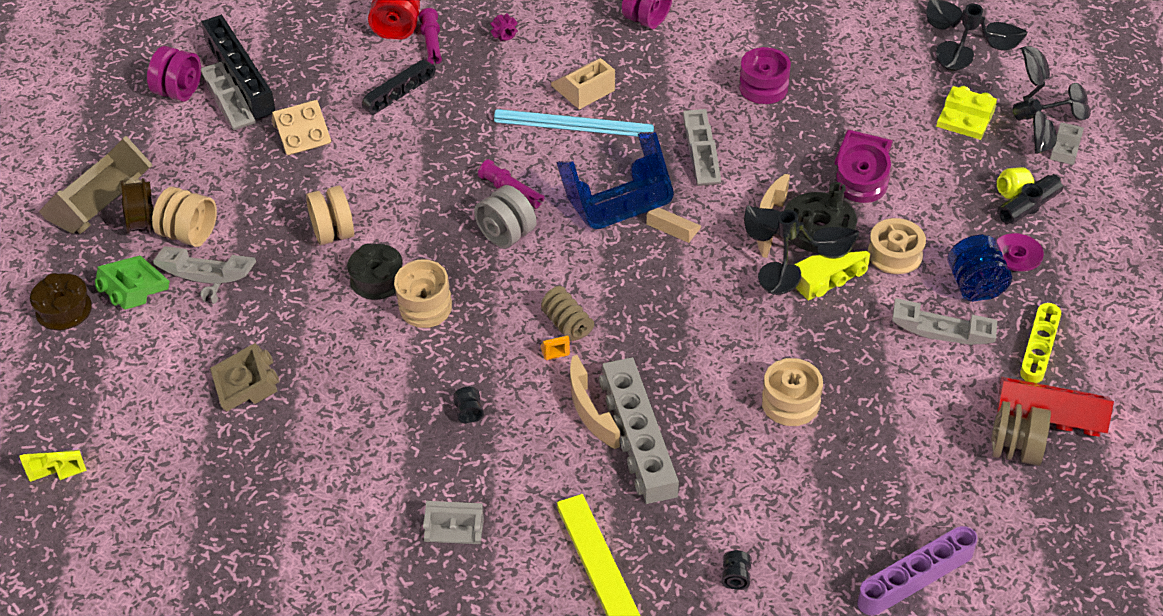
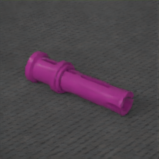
[418,8,442,64]
[478,159,545,209]

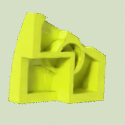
[19,449,87,482]

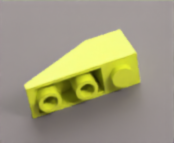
[795,251,870,301]

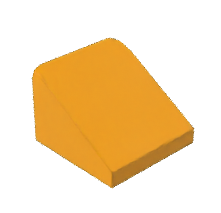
[540,336,570,360]

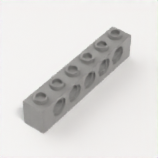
[599,357,679,504]

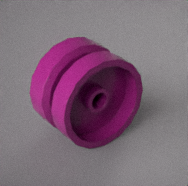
[622,0,672,29]
[147,45,201,102]
[739,47,791,104]
[836,141,891,203]

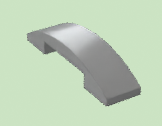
[153,246,256,283]
[892,298,997,345]

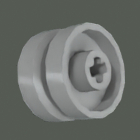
[474,185,536,249]

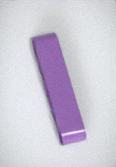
[857,526,978,615]

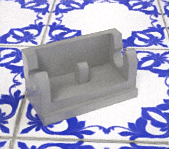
[423,501,484,544]

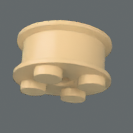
[868,218,926,274]

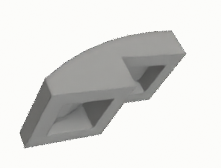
[1050,122,1084,165]

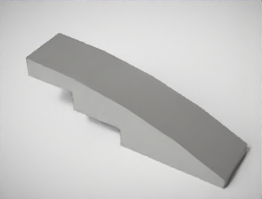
[201,62,255,130]
[683,109,721,186]

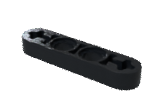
[362,59,436,115]

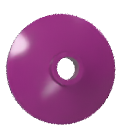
[993,233,1044,271]

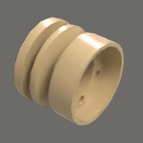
[152,187,217,247]
[394,260,452,328]

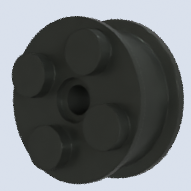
[347,244,403,300]

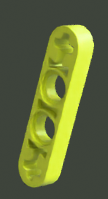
[1020,303,1061,383]

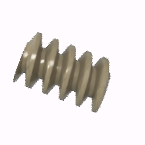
[541,286,594,341]

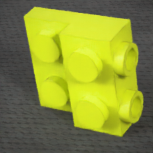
[936,86,997,140]

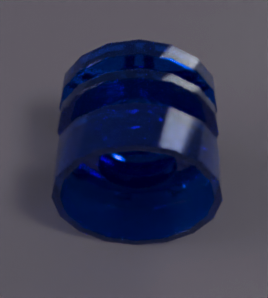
[947,234,1013,302]

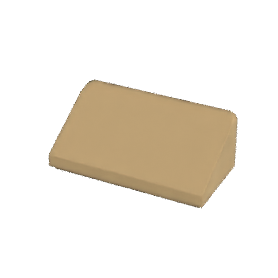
[647,208,701,243]

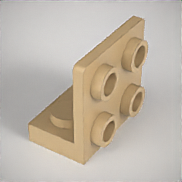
[272,100,331,155]

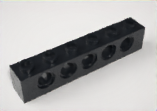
[201,14,276,120]

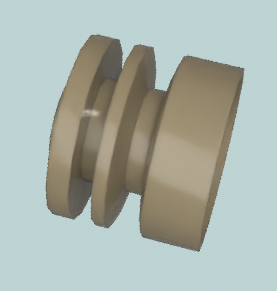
[991,401,1051,466]

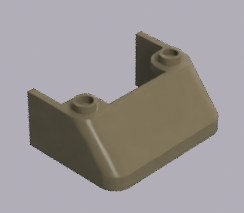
[39,136,152,234]

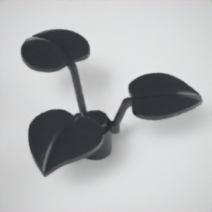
[926,0,1028,71]
[1013,46,1091,154]
[744,205,859,295]

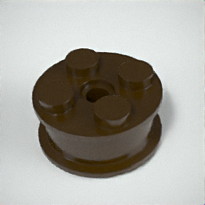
[120,178,154,234]
[30,273,92,331]

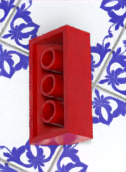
[997,376,1114,437]

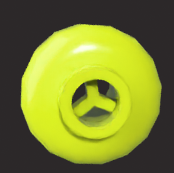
[997,167,1034,199]

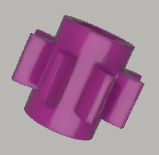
[490,13,518,41]

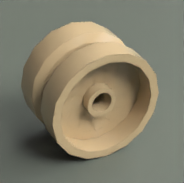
[306,185,354,246]
[762,358,823,426]

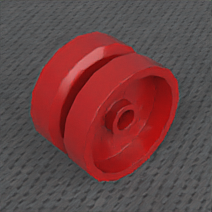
[368,0,420,40]

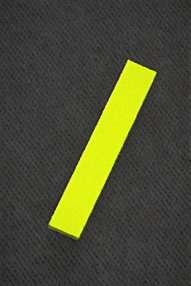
[557,494,640,616]

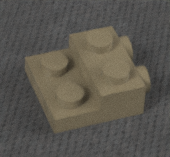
[210,343,280,412]

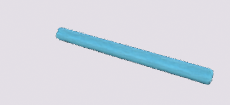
[494,109,654,138]

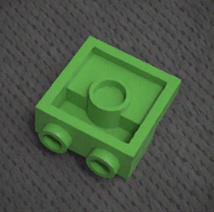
[95,255,170,310]

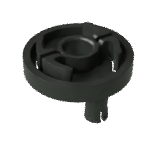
[784,182,857,253]

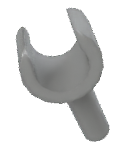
[201,283,221,304]

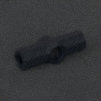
[997,174,1064,225]

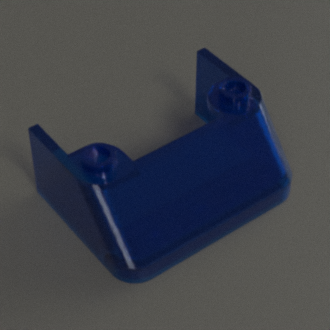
[556,132,674,229]

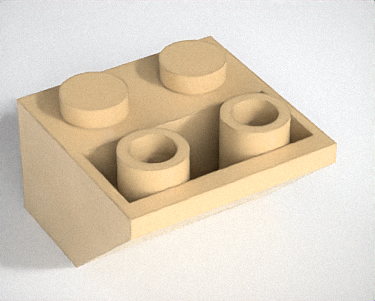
[551,58,615,109]

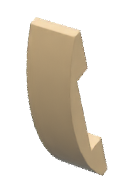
[757,174,790,258]
[570,355,620,449]

